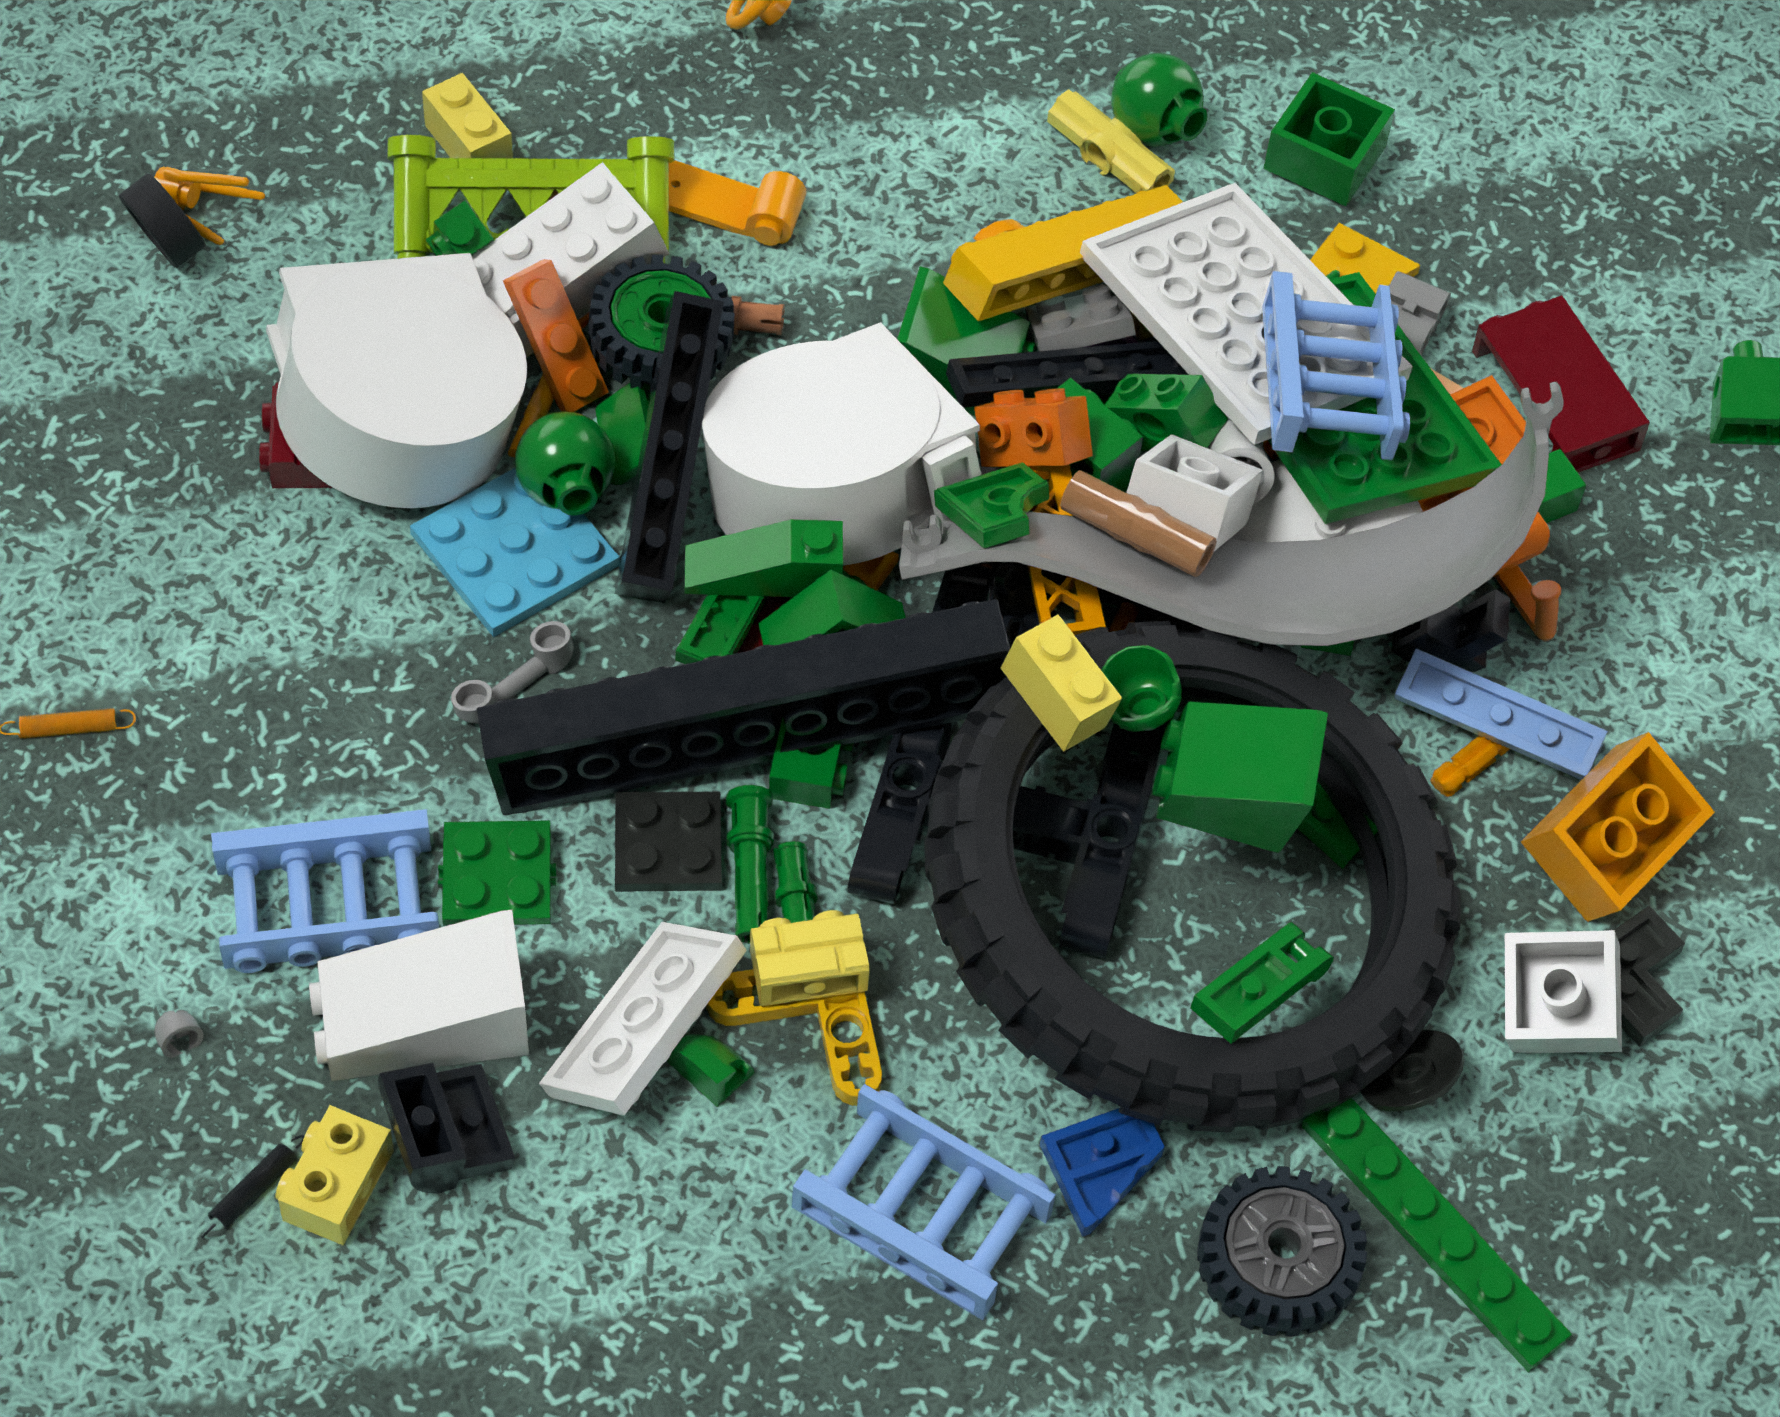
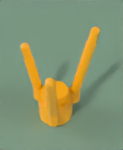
[154,166,265,245]

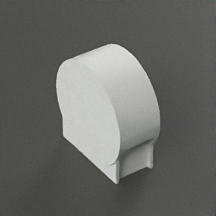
[266,253,527,508]
[702,322,980,566]

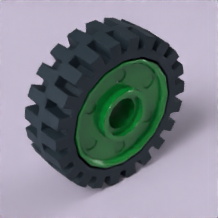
[589,255,735,394]

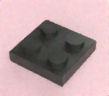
[615,792,722,892]

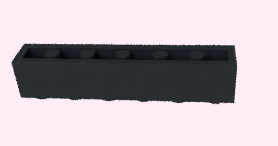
[614,291,724,603]

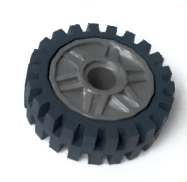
[1197,1166,1367,1337]

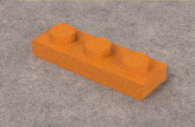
[502,259,609,412]

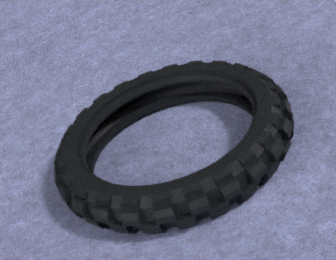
[924,621,1461,1133]

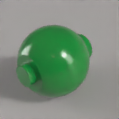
[1111,53,1208,147]
[515,412,615,515]

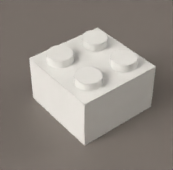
[1127,434,1263,551]
[1505,930,1622,1053]

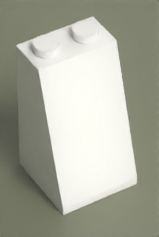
[309,910,529,1081]

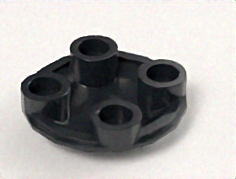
[987,562,1057,649]

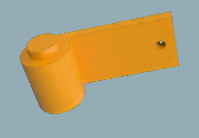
[669,160,806,246]

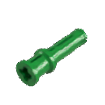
[726,785,774,944]

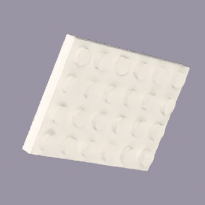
[1080,183,1413,445]

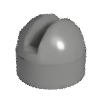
[154,1010,203,1058]

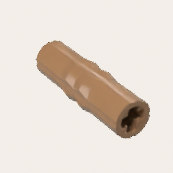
[1060,470,1217,577]

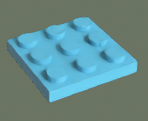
[410,468,620,637]

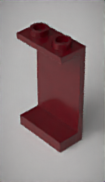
[1472,295,1650,473]

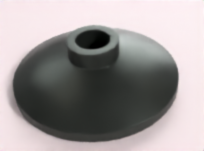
[1361,1030,1464,1112]

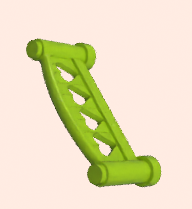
[387,135,675,263]

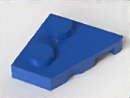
[1040,1108,1165,1237]

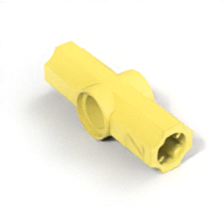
[1047,89,1175,193]

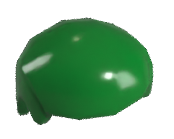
[1101,645,1182,732]

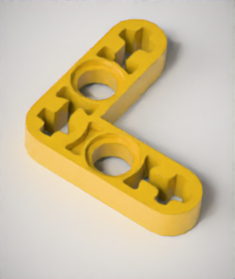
[706,969,882,1106]

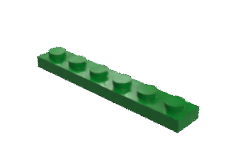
[1302,1098,1572,1373]

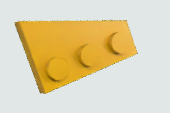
[1310,223,1421,294]

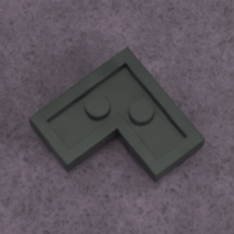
[1614,906,1685,1047]

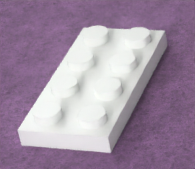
[539,922,747,1116]

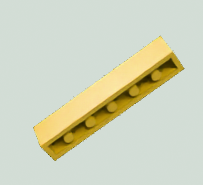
[943,185,1183,321]

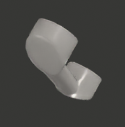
[451,621,574,724]

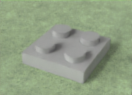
[1025,284,1136,351]

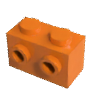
[975,388,1093,467]

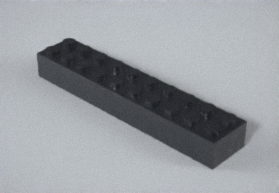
[477,599,1010,815]

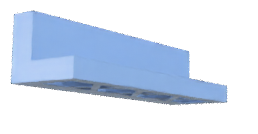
[1394,649,1607,780]

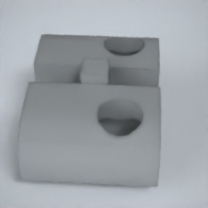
[1389,271,1451,355]

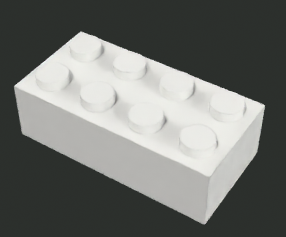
[472,162,670,357]

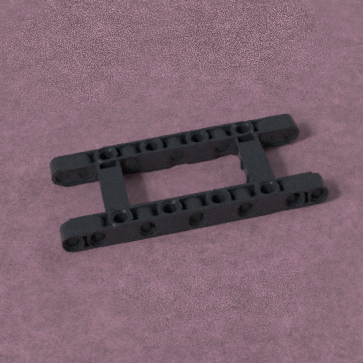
[847,460,1194,959]

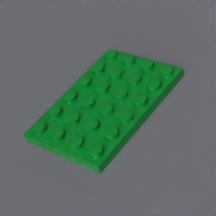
[1267,272,1502,524]

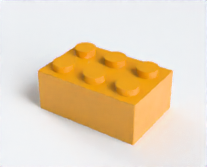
[1521,732,1715,922]

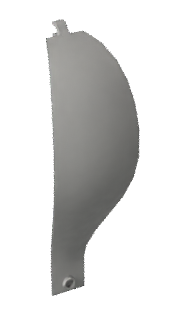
[899,382,1564,646]

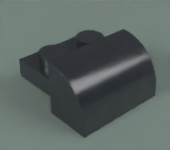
[377,1063,515,1193]

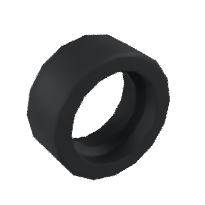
[119,173,206,268]

